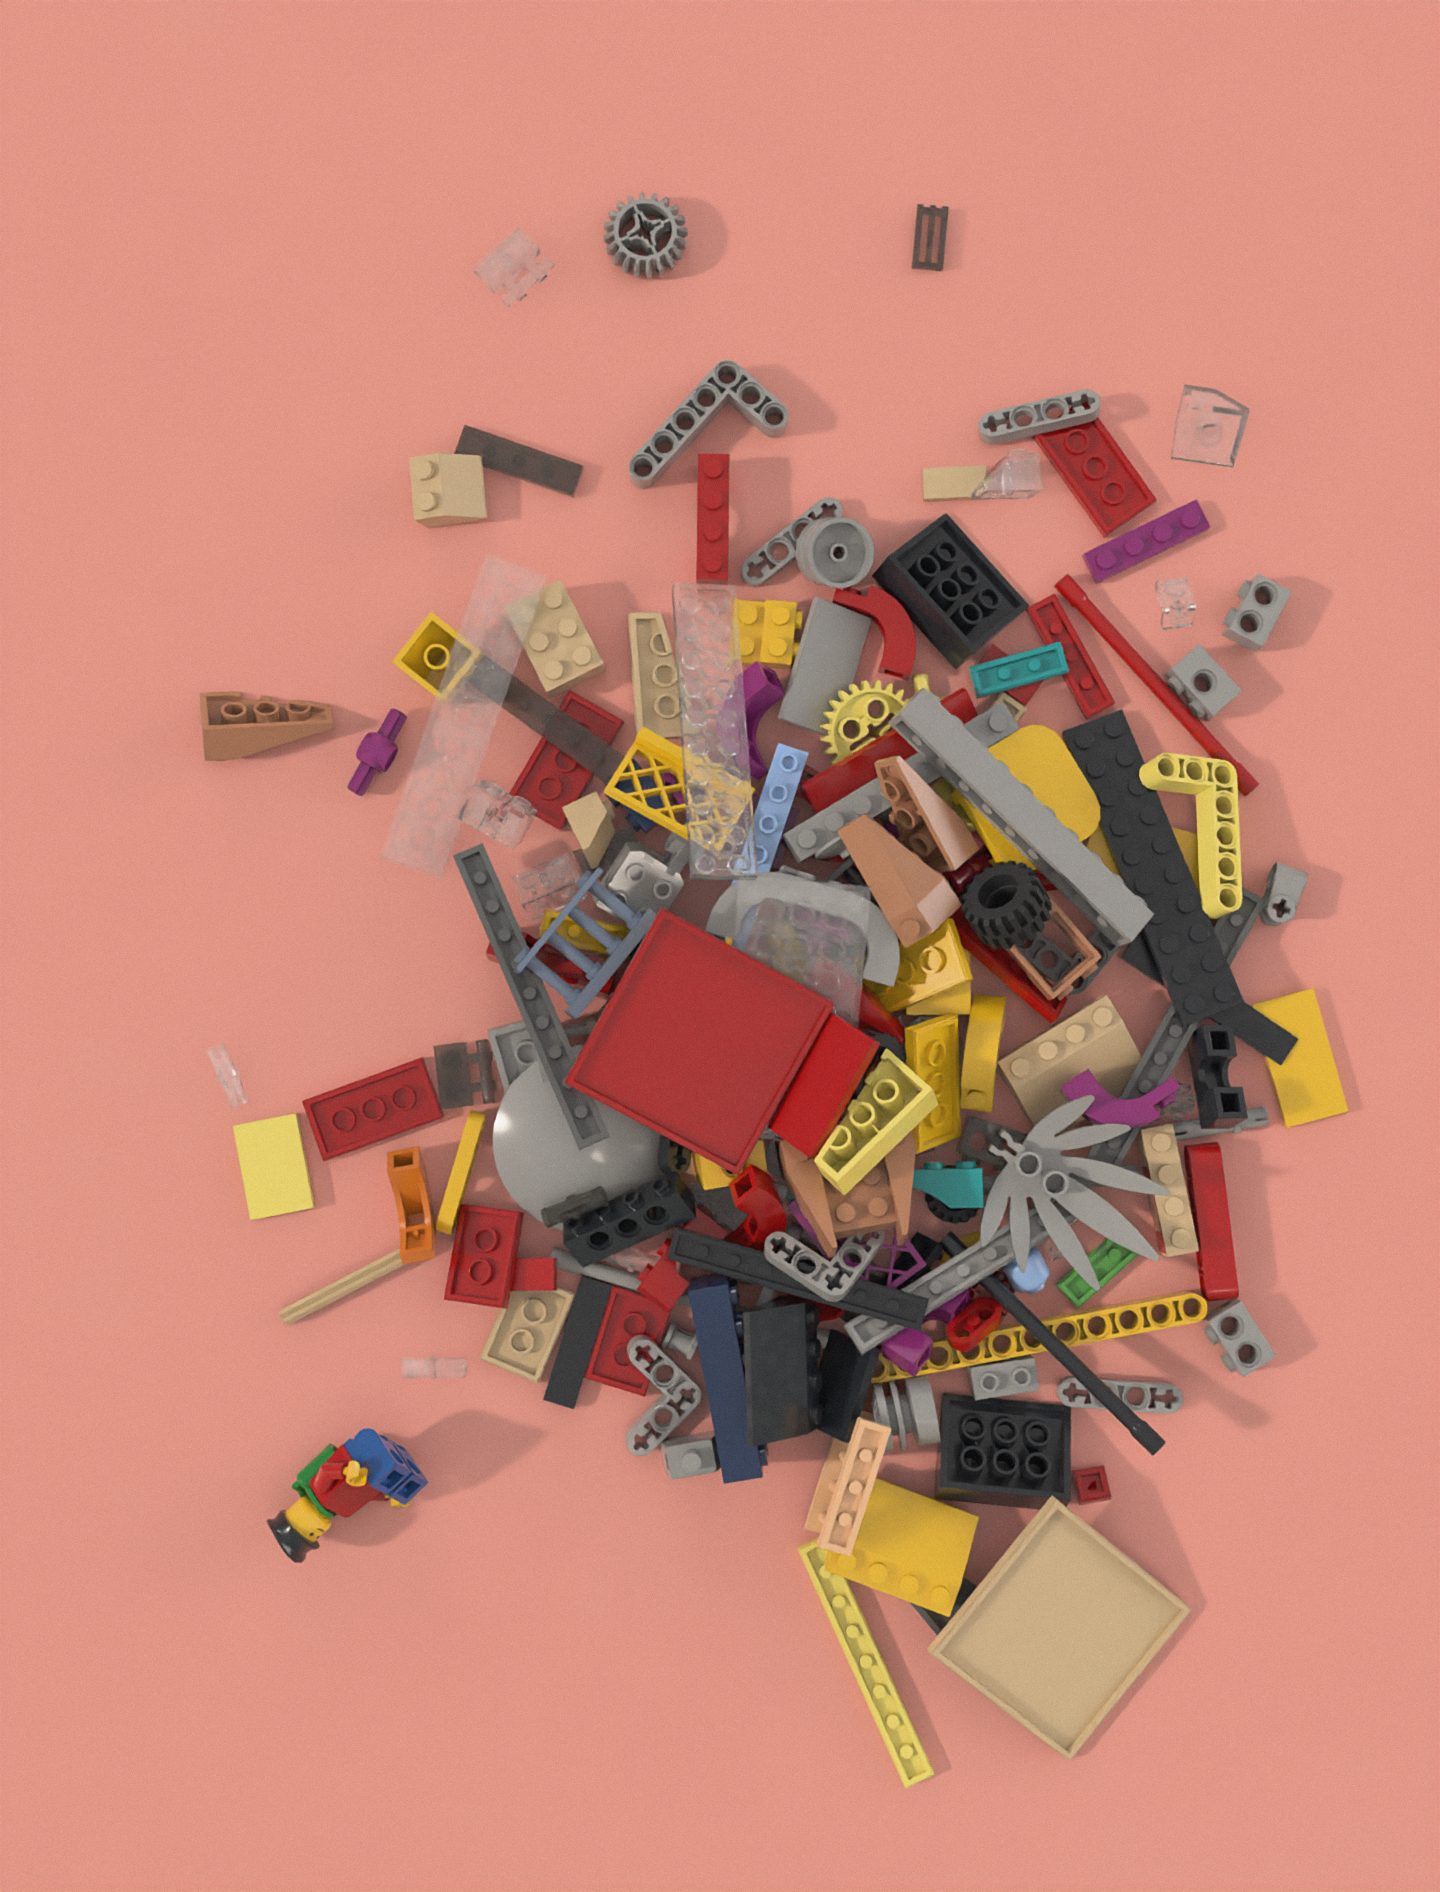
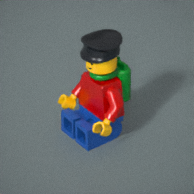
[266,1428,429,1563]

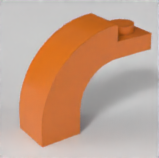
[387,1146,437,1264]

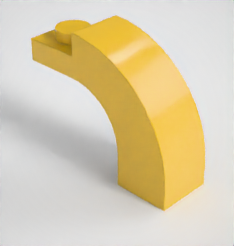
[960,994,1007,1112]

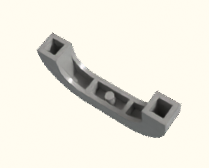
[705,871,900,987]

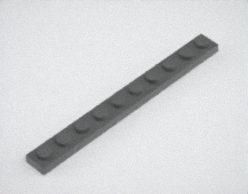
[453,843,610,1150]
[1086,888,1266,1166]

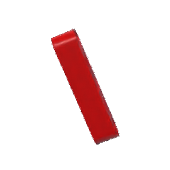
[1184,1142,1239,1302]

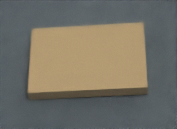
[479,1285,576,1384]

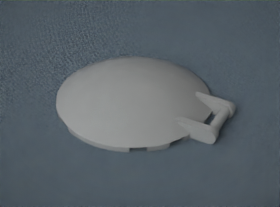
[493,1016,679,1230]

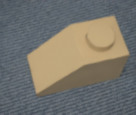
[562,791,616,869]

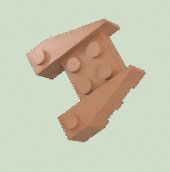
[778,1130,916,1258]

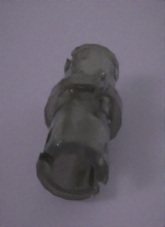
[541,1186,609,1228]

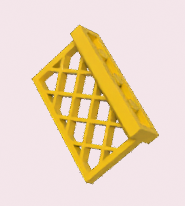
[604,726,755,856]

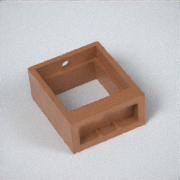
[1005,898,1102,1000]

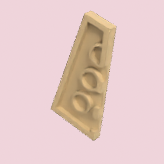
[627,612,701,739]

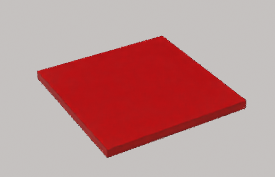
[564,907,835,1175]

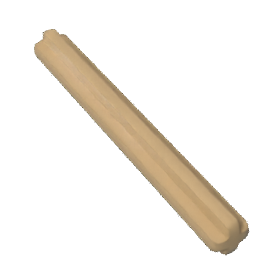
[279,1248,405,1325]

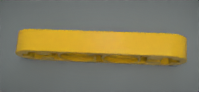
[435,1110,487,1235]

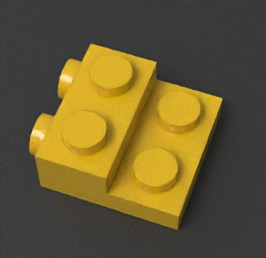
[728,599,803,669]

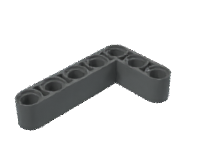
[958,890,1120,995]

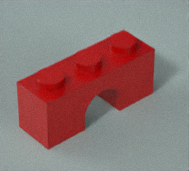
[636,1209,728,1313]

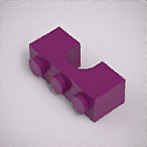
[881,1289,970,1377]

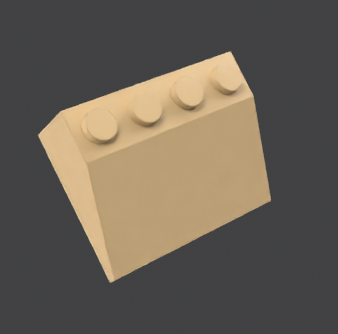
[997,995,1141,1136]

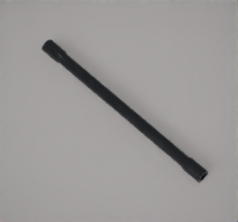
[939,1231,1166,1456]

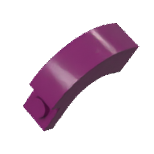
[716,661,786,780]
[1060,1069,1181,1130]

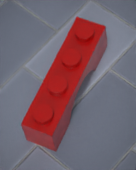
[696,454,730,588]
[486,931,619,1000]

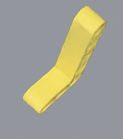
[1139,753,1242,919]

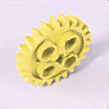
[820,680,909,765]

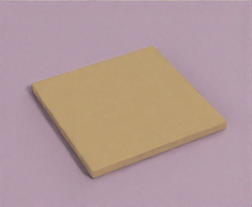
[927,1495,1192,1761]

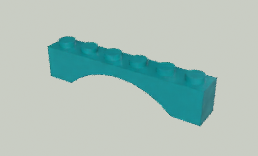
[788,1161,984,1212]

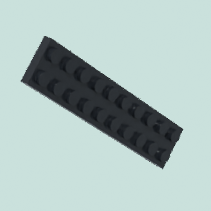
[1062,709,1244,1027]

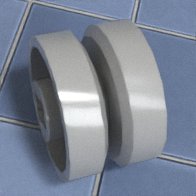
[795,517,875,588]

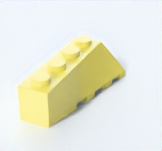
[814,1048,938,1196]

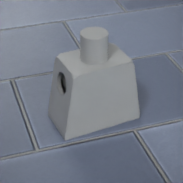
[660,1430,721,1479]

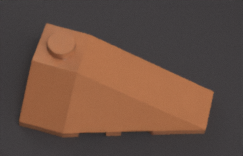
[199,691,333,761]
[874,756,979,872]
[837,813,962,948]

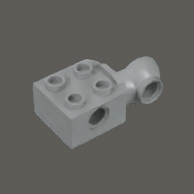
[592,818,705,923]

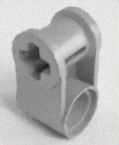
[1259,862,1308,926]

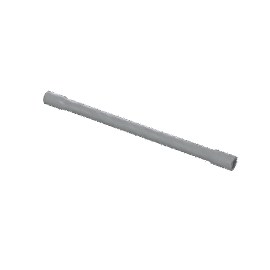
[550,1247,830,1349]

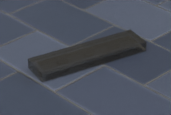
[454,425,584,497]

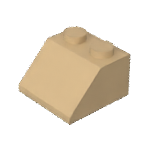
[409,453,487,528]

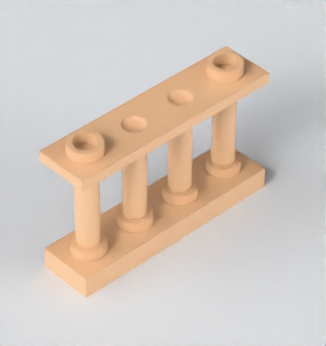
[804,1409,891,1556]

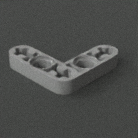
[764,1230,885,1302]
[625,1335,702,1456]

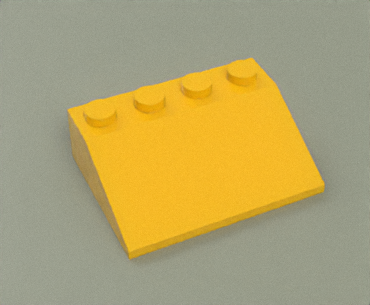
[823,1477,979,1617]

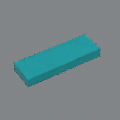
[968,641,1069,699]

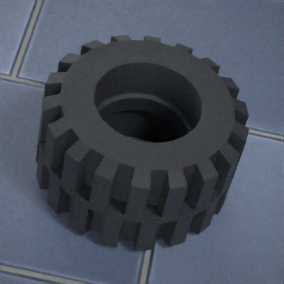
[961,861,1052,950]

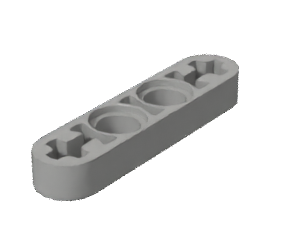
[978,389,1100,445]
[741,497,843,587]
[1056,1376,1183,1414]

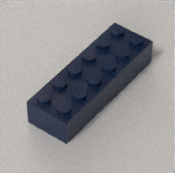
[688,1273,769,1484]

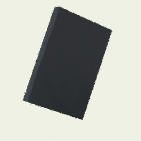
[817,1329,881,1443]

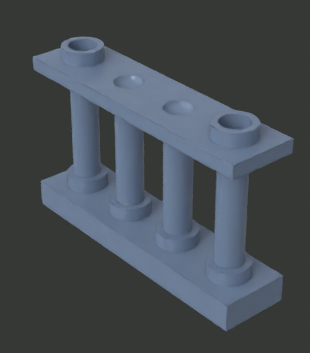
[513,867,657,1020]

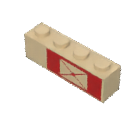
[1136,1123,1199,1257]

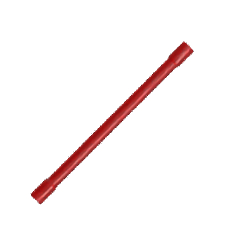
[1054,574,1259,796]

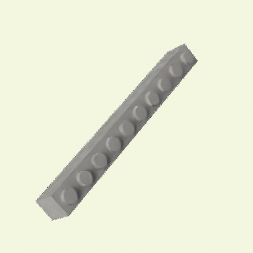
[888,688,1154,947]

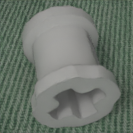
[661,1321,698,1360]

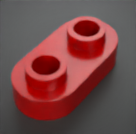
[946,1298,1002,1351]

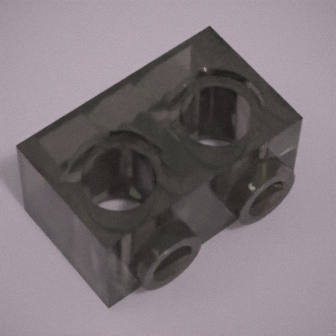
[956,1115,1028,1172]

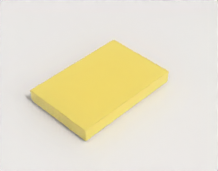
[233,1113,315,1220]

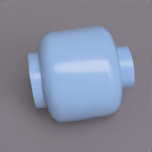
[1002,1247,1050,1294]

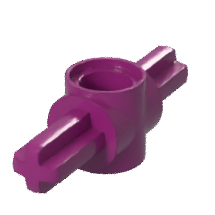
[347,708,407,796]

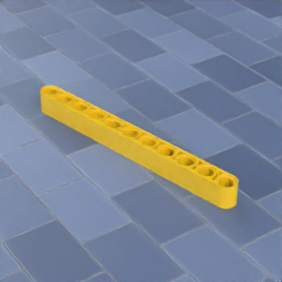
[871,1291,1207,1383]

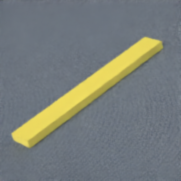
[797,1536,935,1788]

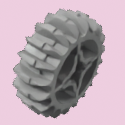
[603,191,688,280]

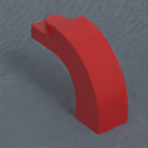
[832,585,916,681]
[723,1164,786,1251]

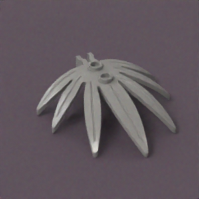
[980,1095,1171,1291]

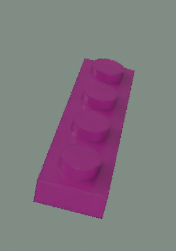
[1082,499,1210,584]

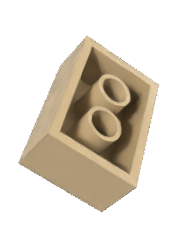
[504,579,605,699]

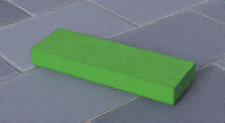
[1055,1238,1139,1309]

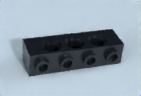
[563,1171,696,1268]

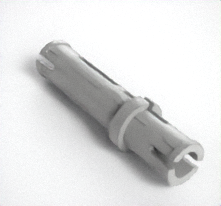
[1170,1106,1269,1142]

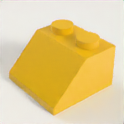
[392,612,485,704]

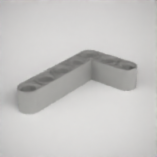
[629,360,789,489]

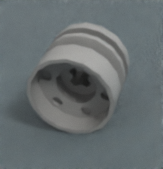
[871,1374,940,1453]

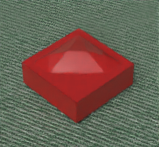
[1072,1465,1112,1505]

